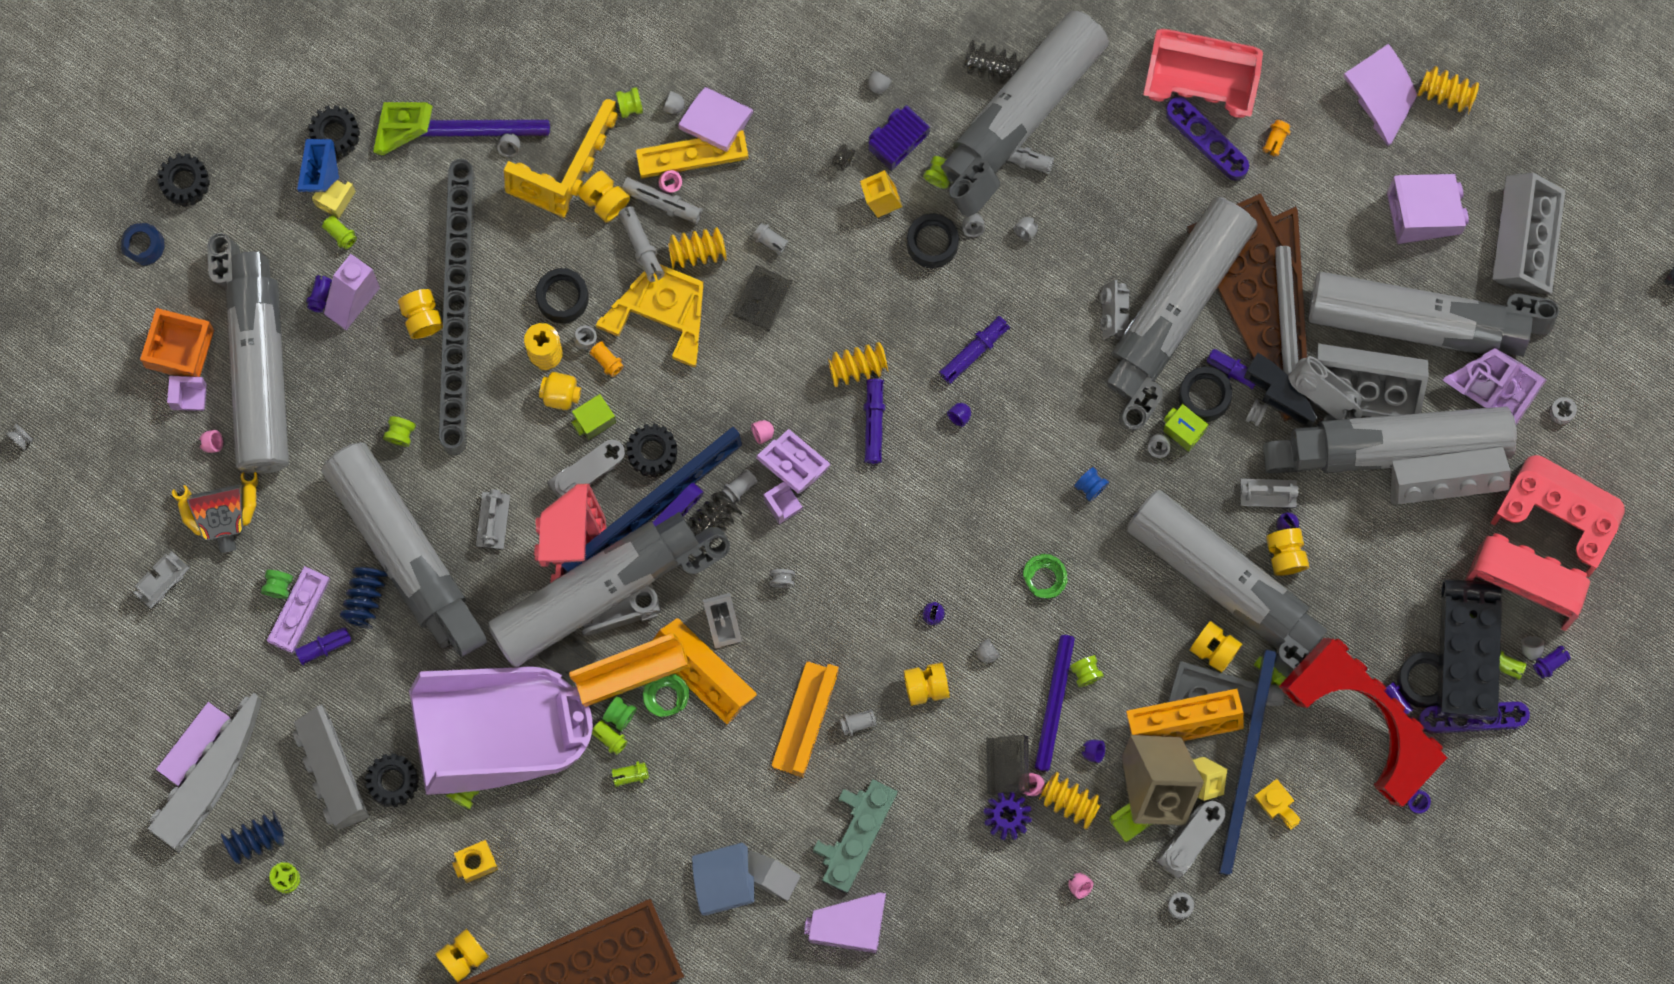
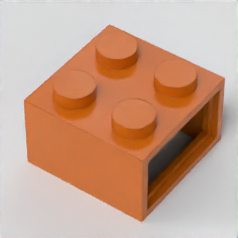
[140,308,214,377]

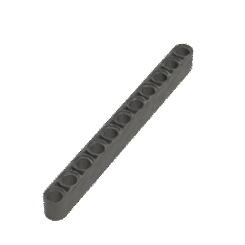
[439,158,475,455]

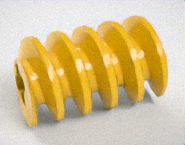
[1417,66,1479,114]
[668,227,727,270]
[524,323,563,370]
[828,342,889,388]
[1038,772,1101,830]

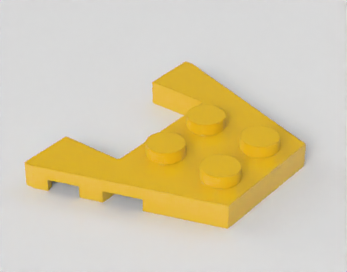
[596,264,704,368]

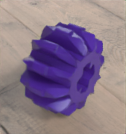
[984,792,1032,840]

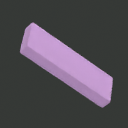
[267,566,330,654]
[156,702,232,787]

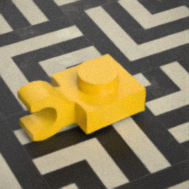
[1254,779,1301,830]

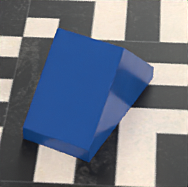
[297,139,339,192]

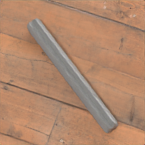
[1275,246,1298,375]

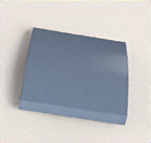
[692,843,754,916]

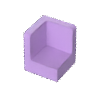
[167,376,207,411]
[764,482,803,524]

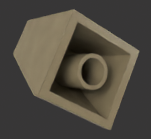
[1122,735,1204,825]

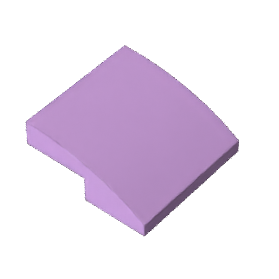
[679,87,753,152]
[756,429,830,494]

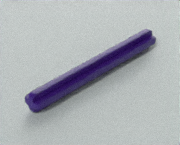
[421,120,550,136]
[1035,635,1075,772]

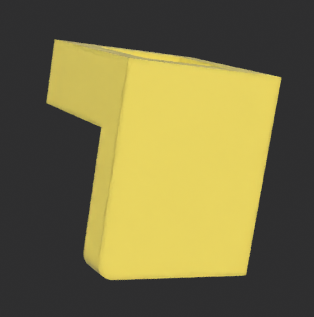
[312,180,356,219]
[1193,757,1227,801]

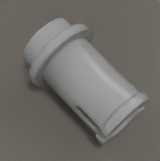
[752,223,789,255]
[722,469,758,504]
[839,709,877,736]

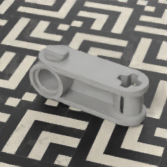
[1288,356,1362,420]
[547,440,625,499]
[582,584,661,636]
[1156,801,1225,879]

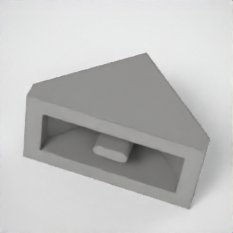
[703,593,742,648]
[748,851,801,902]

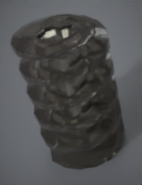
[963,40,1023,84]
[688,493,742,554]

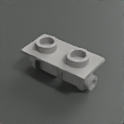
[1100,280,1129,340]
[1240,479,1298,508]
[476,489,510,549]
[133,551,190,608]

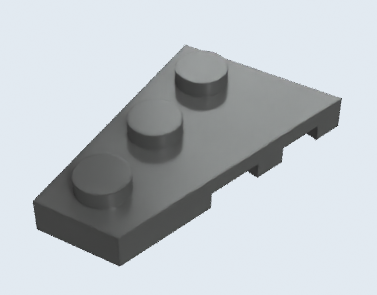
[1168,661,1256,713]

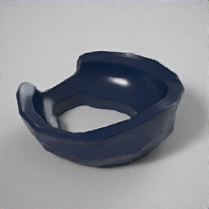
[121,223,164,266]

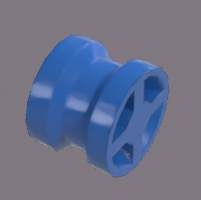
[1074,467,1109,502]

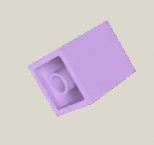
[1387,174,1469,244]

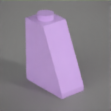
[324,254,380,330]
[804,893,886,953]

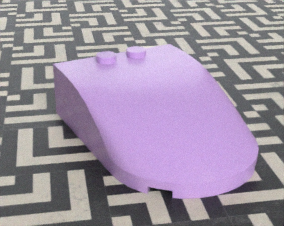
[409,667,592,795]

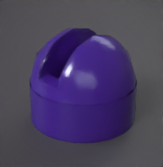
[947,403,971,427]
[1276,513,1299,531]
[922,602,945,626]
[1082,739,1105,763]
[1407,789,1431,813]

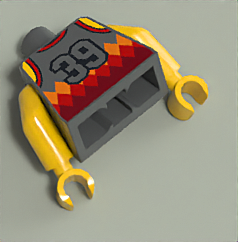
[172,472,258,553]

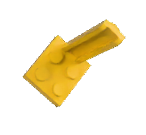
[504,99,618,218]

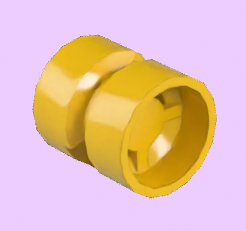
[578,171,630,222]
[397,289,443,339]
[1266,528,1309,576]
[1189,621,1242,673]
[903,662,950,706]
[435,929,489,983]

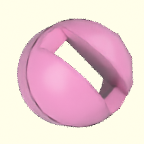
[658,170,682,193]
[751,420,774,444]
[199,430,223,453]
[1020,773,1045,796]
[1068,873,1093,899]

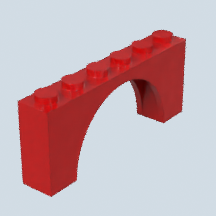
[1278,638,1447,807]

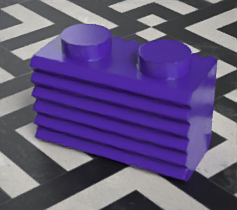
[868,105,930,171]

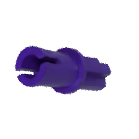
[1206,349,1255,389]
[295,628,351,665]

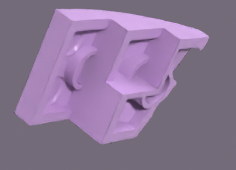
[1343,44,1417,146]
[1443,348,1547,425]

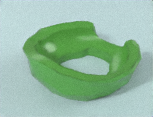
[1023,554,1068,598]
[643,674,689,717]

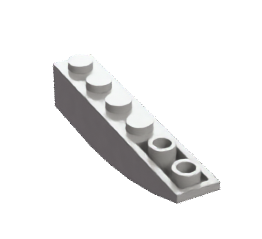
[148,693,262,852]

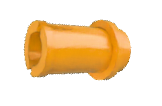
[1262,120,1291,157]
[589,341,624,377]

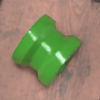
[261,570,293,599]
[603,696,637,732]

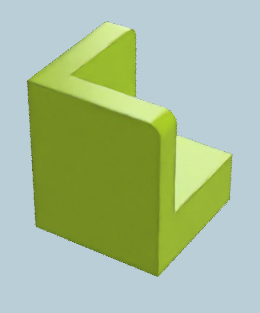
[1109,803,1152,842]

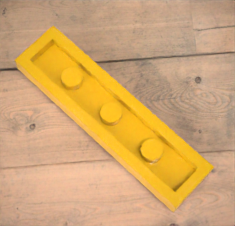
[636,130,749,179]

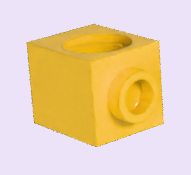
[860,170,902,218]
[452,840,499,883]

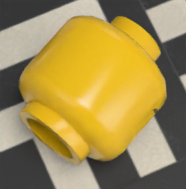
[539,372,582,411]

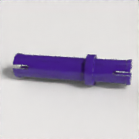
[938,315,1010,385]
[864,379,885,464]

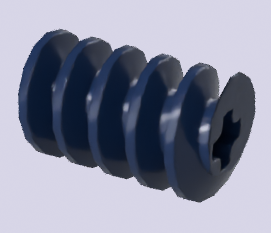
[339,567,388,629]
[221,810,284,865]

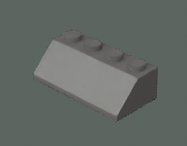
[1493,172,1565,294]
[1310,344,1429,417]
[1390,447,1511,504]
[292,705,369,830]

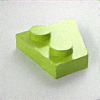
[373,102,433,156]

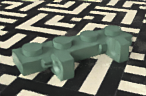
[813,779,898,894]

